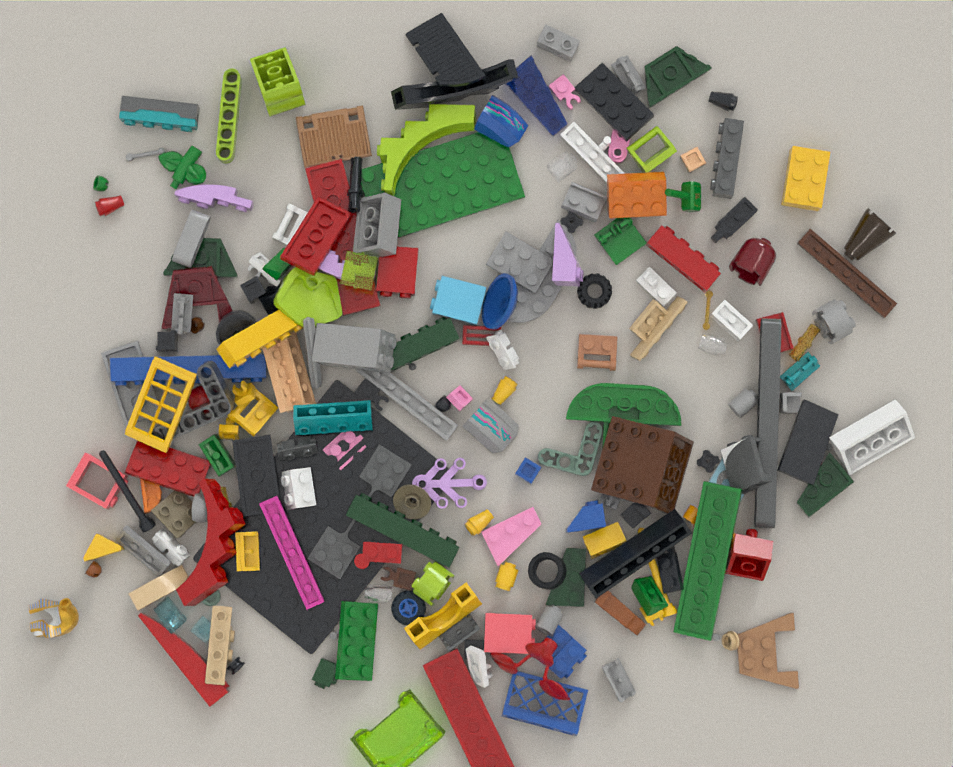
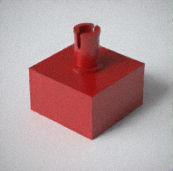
[726,529,773,581]

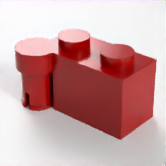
[354,542,403,569]

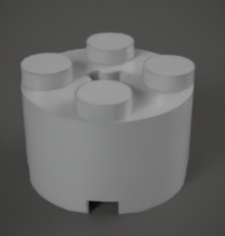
[812,300,856,344]

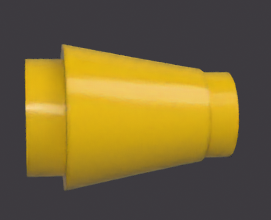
[492,376,518,405]
[464,509,494,536]

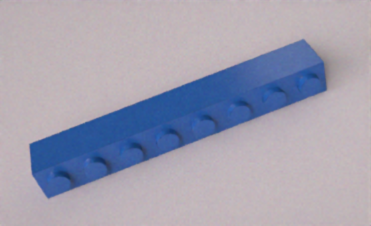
[110,354,266,386]

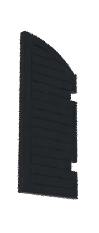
[405,13,486,87]

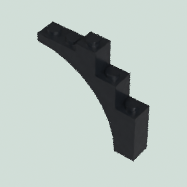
[391,59,518,110]

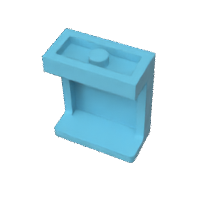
[430,276,486,326]

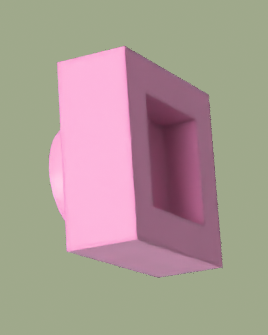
[446,385,473,411]

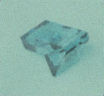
[154,597,187,634]

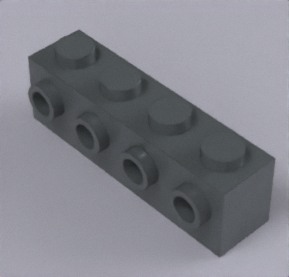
[710,118,744,199]

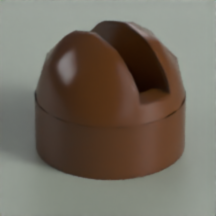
[191,317,205,334]

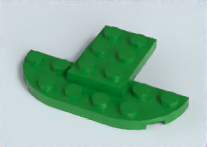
[566,383,681,449]

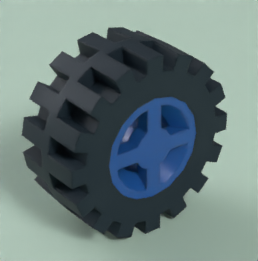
[391,591,426,625]

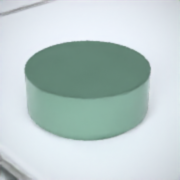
[202,590,221,606]

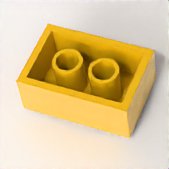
[781,146,830,211]

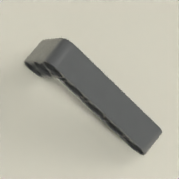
[152,360,235,440]

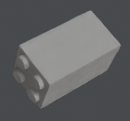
[312,323,396,372]

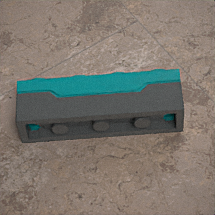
[119,96,200,132]

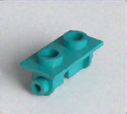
[780,352,820,391]

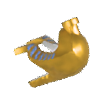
[29,598,79,638]

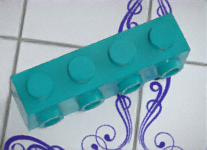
[293,400,373,435]

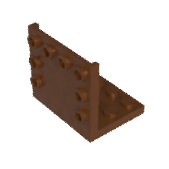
[591,416,694,514]

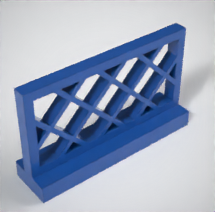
[501,671,588,736]

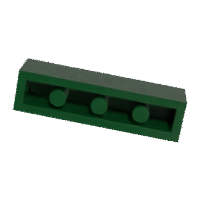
[390,317,460,372]

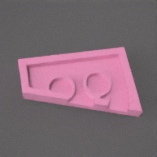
[481,507,541,566]

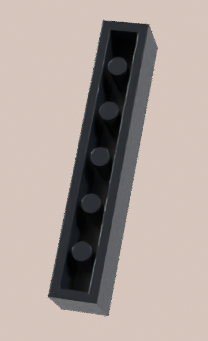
[579,509,692,598]

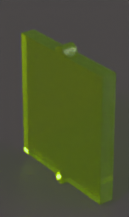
[340,251,378,290]

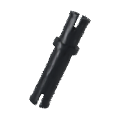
[347,157,363,213]

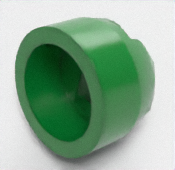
[93,175,109,191]

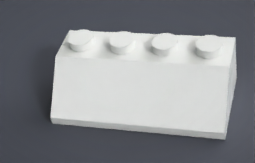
[829,399,915,475]

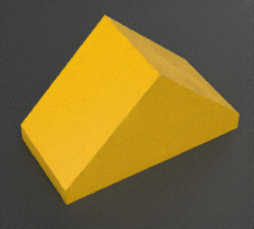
[83,533,124,561]

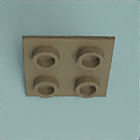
[151,490,196,539]

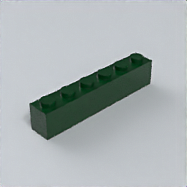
[345,493,460,568]

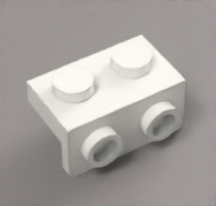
[281,467,316,510]

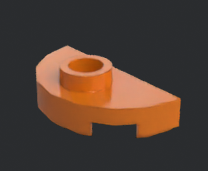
[140,479,162,514]

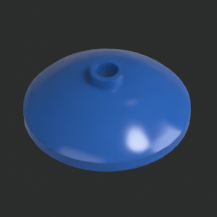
[482,273,518,330]

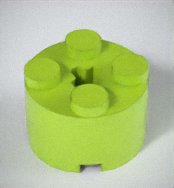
[411,561,455,606]

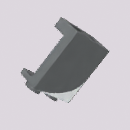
[720,435,773,494]

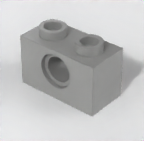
[537,24,580,62]

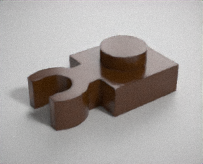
[380,567,416,591]

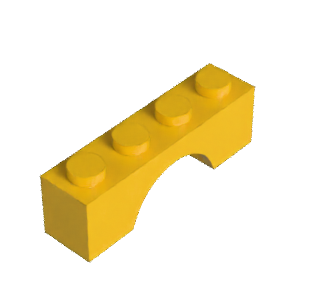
[404,582,482,650]

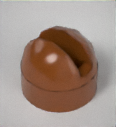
[85,561,102,578]

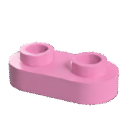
[608,129,630,164]

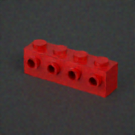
[646,225,721,293]

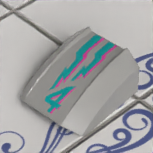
[463,397,518,453]

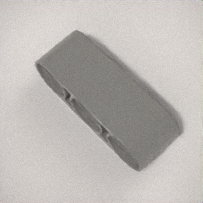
[172,210,211,268]

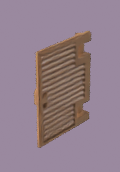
[296,105,372,168]

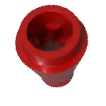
[95,195,125,216]

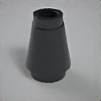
[709,91,738,112]

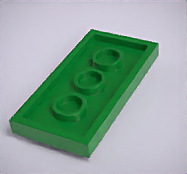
[335,601,378,681]

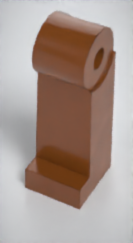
[594,591,646,636]

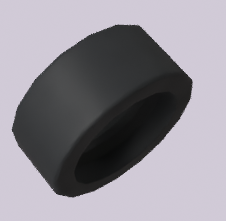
[528,552,567,590]

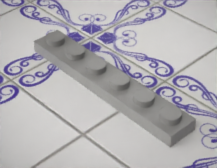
[356,369,458,441]

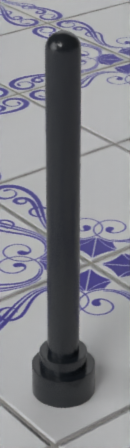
[99,450,156,533]

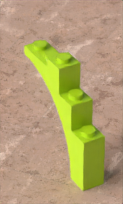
[377,104,476,196]

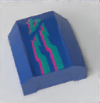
[474,95,528,147]

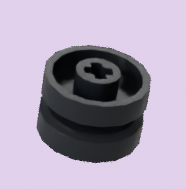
[216,310,257,346]

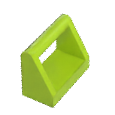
[626,126,677,173]

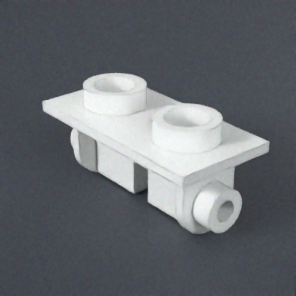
[486,329,519,370]
[152,528,190,567]

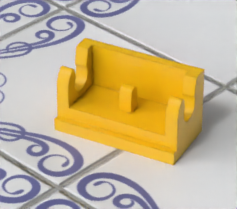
[583,522,626,560]
[235,532,260,571]

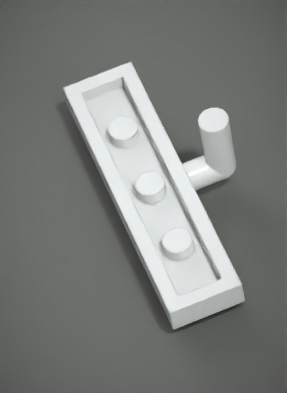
[560,122,625,183]

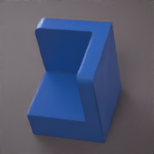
[515,457,542,484]

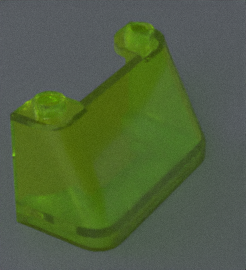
[350,689,445,767]

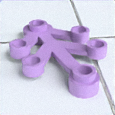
[412,458,487,509]

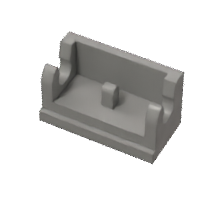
[602,658,636,703]

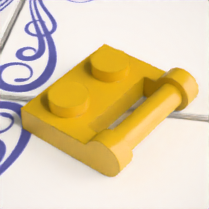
[227,389,279,437]

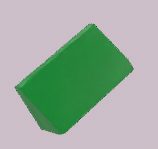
[262,248,293,281]
[198,434,236,477]
[631,576,668,616]

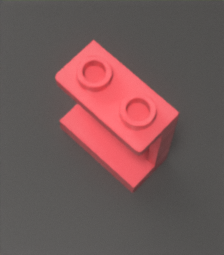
[484,613,536,654]

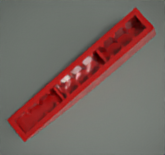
[138,613,230,707]

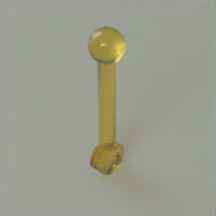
[703,290,713,330]

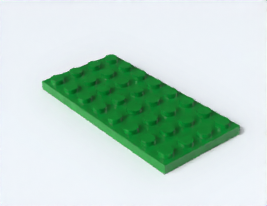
[361,132,525,238]

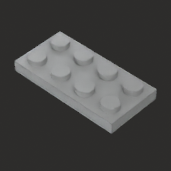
[101,341,162,426]

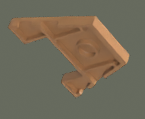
[737,613,799,689]

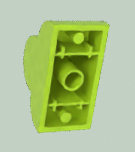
[250,47,306,117]

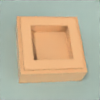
[680,147,706,173]

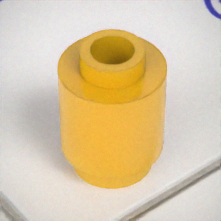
[495,562,519,591]

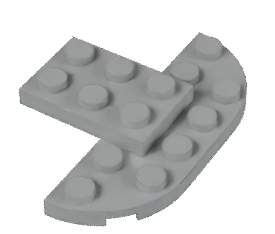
[486,220,576,323]

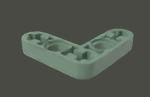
[538,422,603,476]

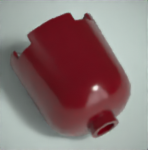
[729,238,776,286]

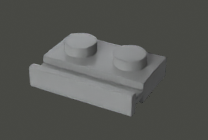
[561,182,607,222]

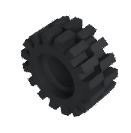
[577,273,612,309]

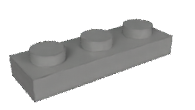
[116,526,171,577]

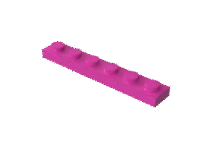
[259,495,325,609]

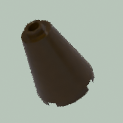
[844,208,896,261]

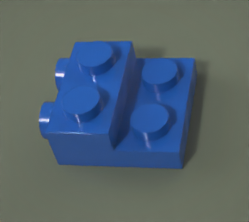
[542,624,587,679]

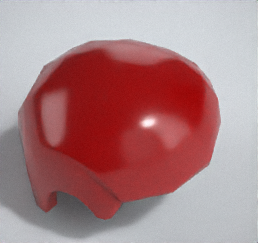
[188,385,217,414]

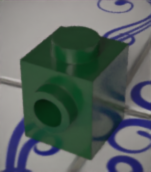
[312,658,338,689]

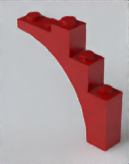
[176,478,245,606]

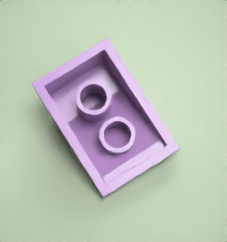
[552,223,584,287]

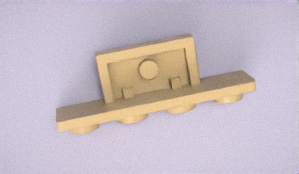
[629,296,687,361]
[205,606,235,685]

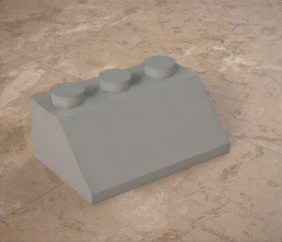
[353,193,401,257]

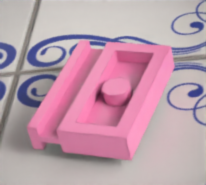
[323,431,366,470]

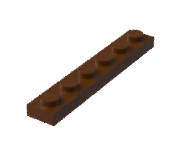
[797,229,897,318]

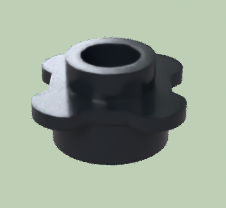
[560,211,583,233]
[697,450,720,473]

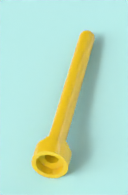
[638,527,677,618]

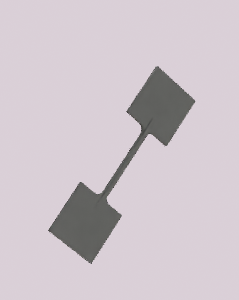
[307,444,412,579]

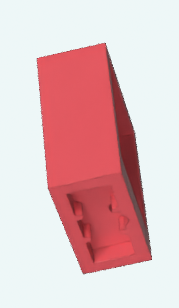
[66,452,128,509]

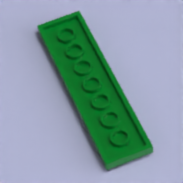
[673,481,743,641]

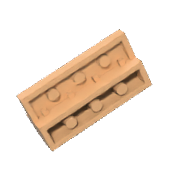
[262,332,316,413]

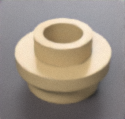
[722,631,739,651]

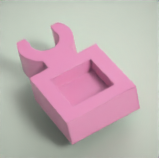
[548,74,581,110]

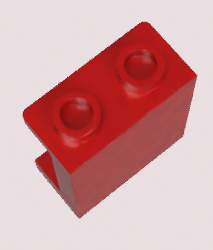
[376,246,419,299]

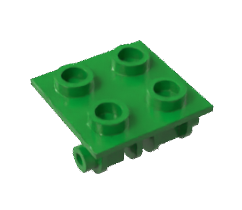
[594,217,647,265]

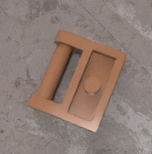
[577,334,617,371]

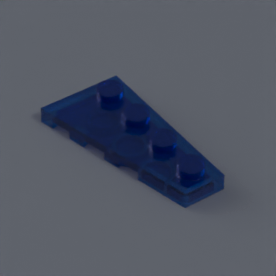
[506,55,568,137]

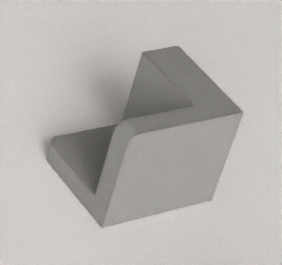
[780,392,802,413]

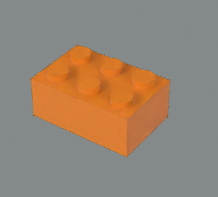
[607,172,667,218]

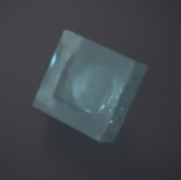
[190,616,211,643]

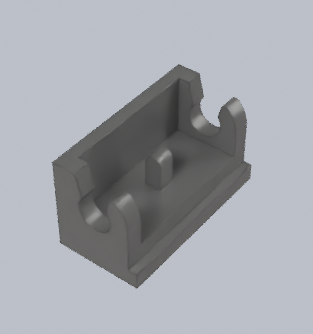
[439,614,480,651]

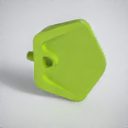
[274,267,342,327]

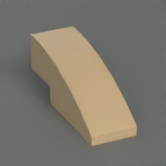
[129,565,189,611]

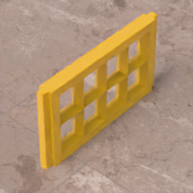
[124,356,197,453]

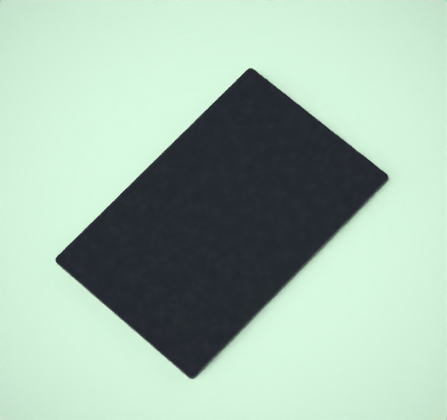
[193,380,455,654]

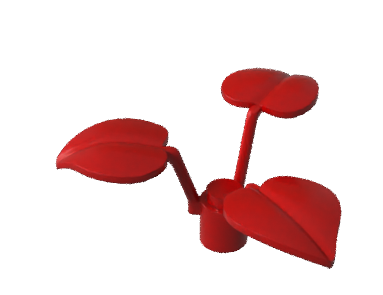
[490,638,570,700]

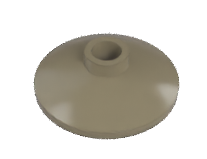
[393,485,431,520]

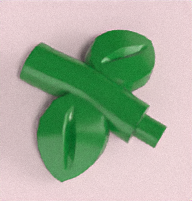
[158,145,206,190]

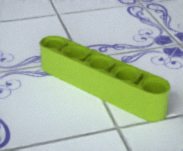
[216,68,242,164]

